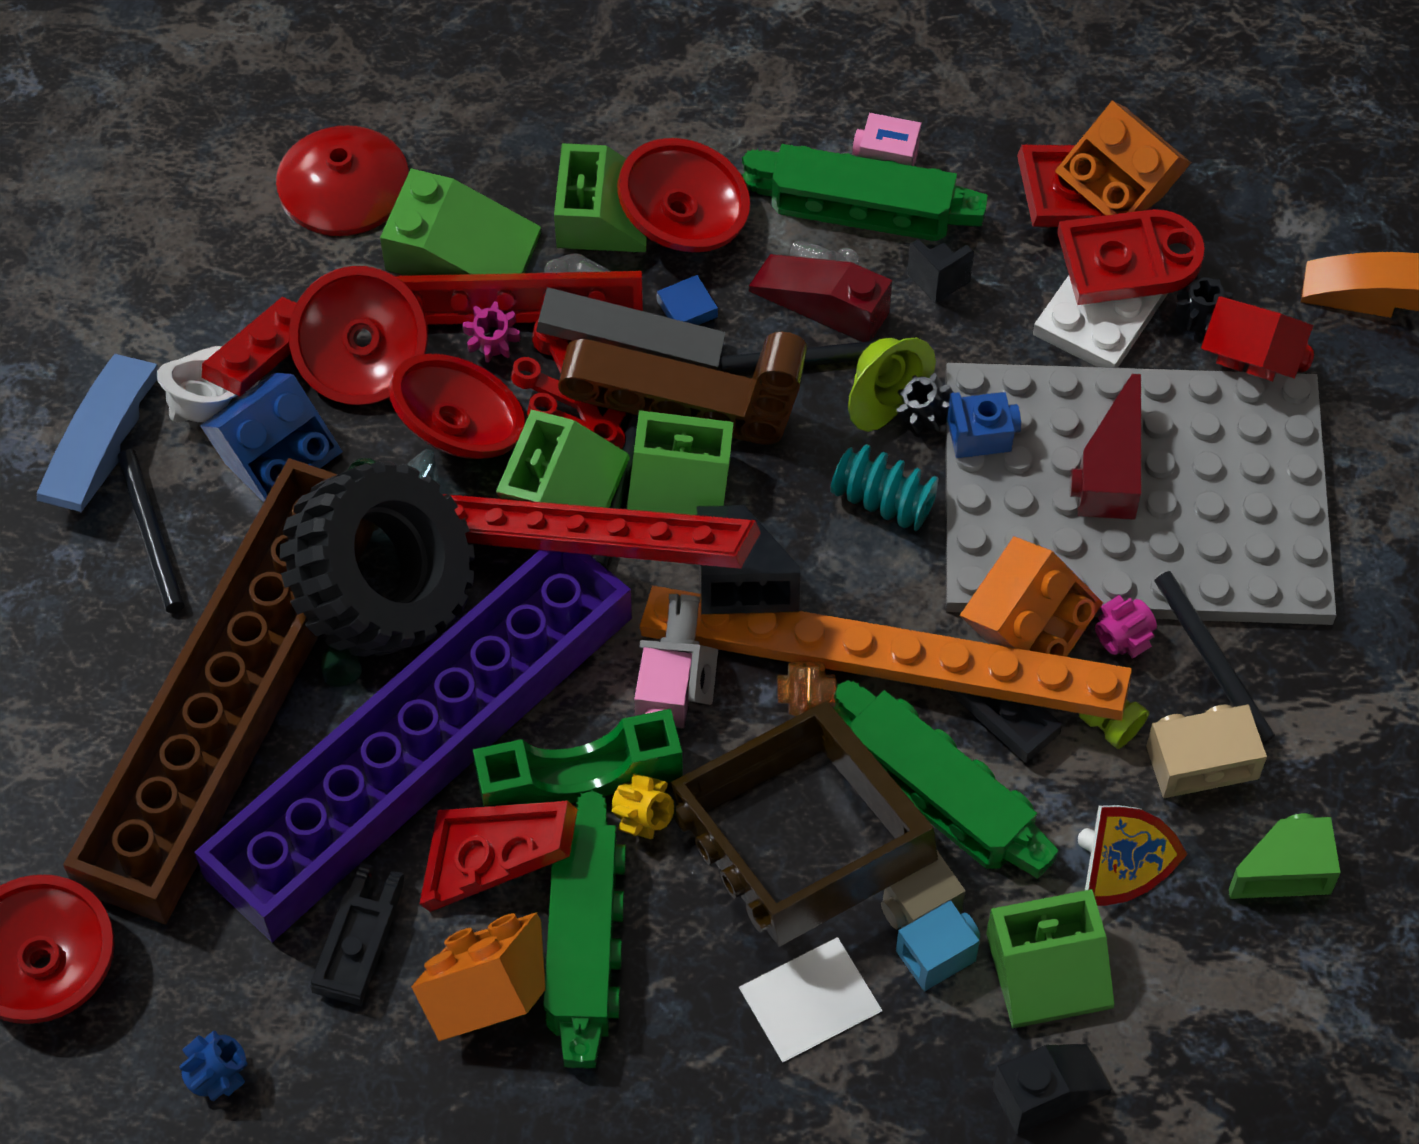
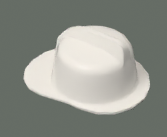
[157,346,261,423]

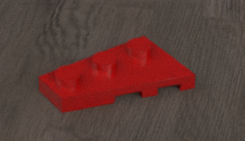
[419,801,578,912]

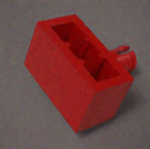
[1201,296,1314,382]

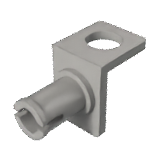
[639,594,718,705]

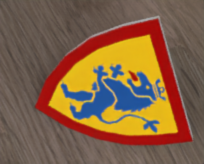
[1078,805,1187,906]

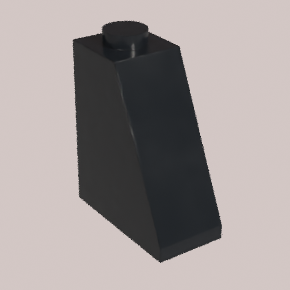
[697,505,800,615]

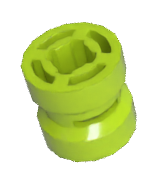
[1079,700,1149,749]

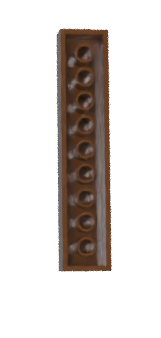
[63,458,377,925]

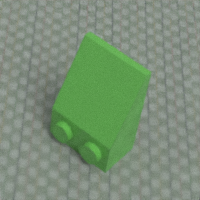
[380,168,541,276]

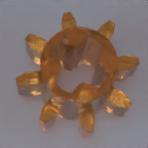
[777,661,836,716]

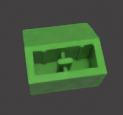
[554,143,647,252]
[496,409,630,508]
[627,410,734,515]
[986,889,1115,1029]

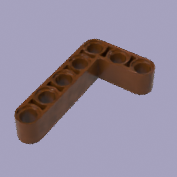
[558,331,807,445]

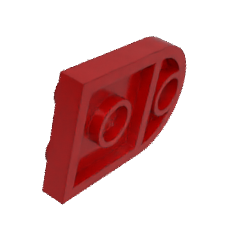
[1017,145,1152,227]
[1057,209,1204,305]

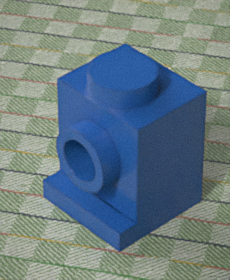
[947,392,1021,458]

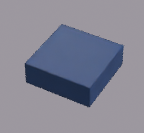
[657,275,718,325]

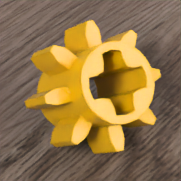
[612,773,674,839]

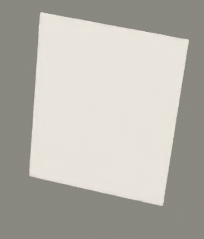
[739,937,882,1063]

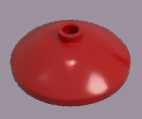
[276,125,409,236]
[617,138,750,252]
[289,266,428,405]
[389,354,525,459]
[0,875,115,1024]

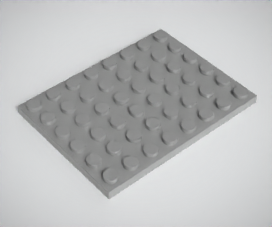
[945,363,1336,625]

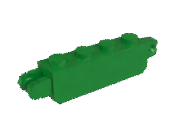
[742,144,988,241]
[833,680,1059,879]
[544,790,626,1069]

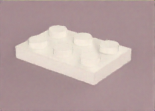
[1033,275,1168,368]

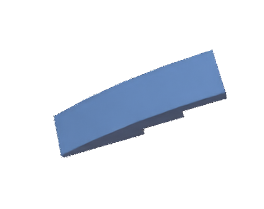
[37,354,157,512]

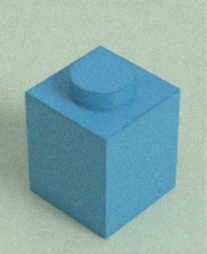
[896,900,981,992]

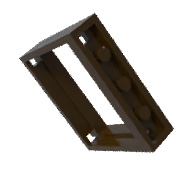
[671,700,938,947]

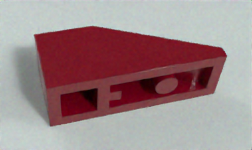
[749,254,892,342]
[1069,374,1141,520]

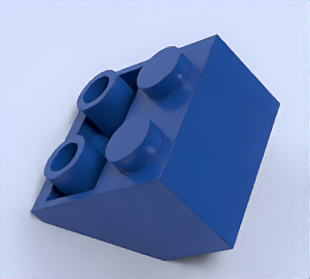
[200,373,343,503]

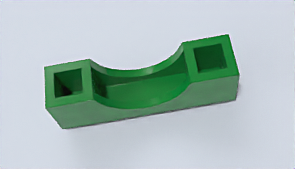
[473,709,683,807]

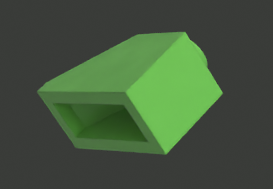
[1229,813,1340,899]

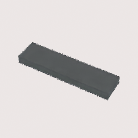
[536,287,725,370]

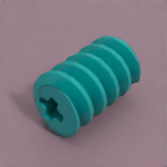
[830,444,938,531]

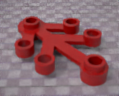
[511,319,627,449]

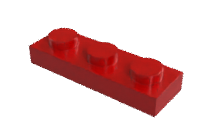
[201,296,297,397]

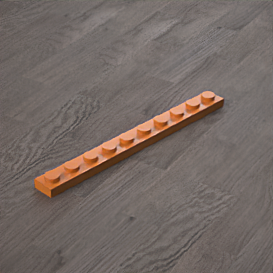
[639,585,1132,721]

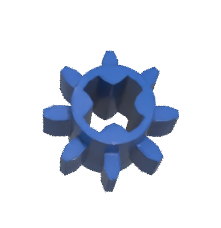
[179,1031,247,1101]

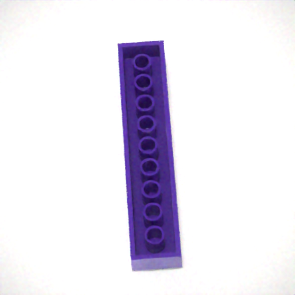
[194,550,632,943]

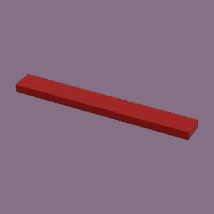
[442,494,761,569]

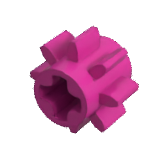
[463,301,520,362]
[1095,595,1157,659]

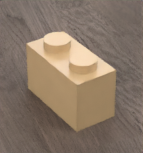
[1146,704,1267,798]

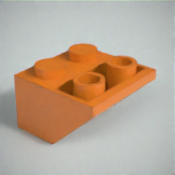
[1055,101,1191,215]
[959,536,1103,657]
[411,912,546,1041]

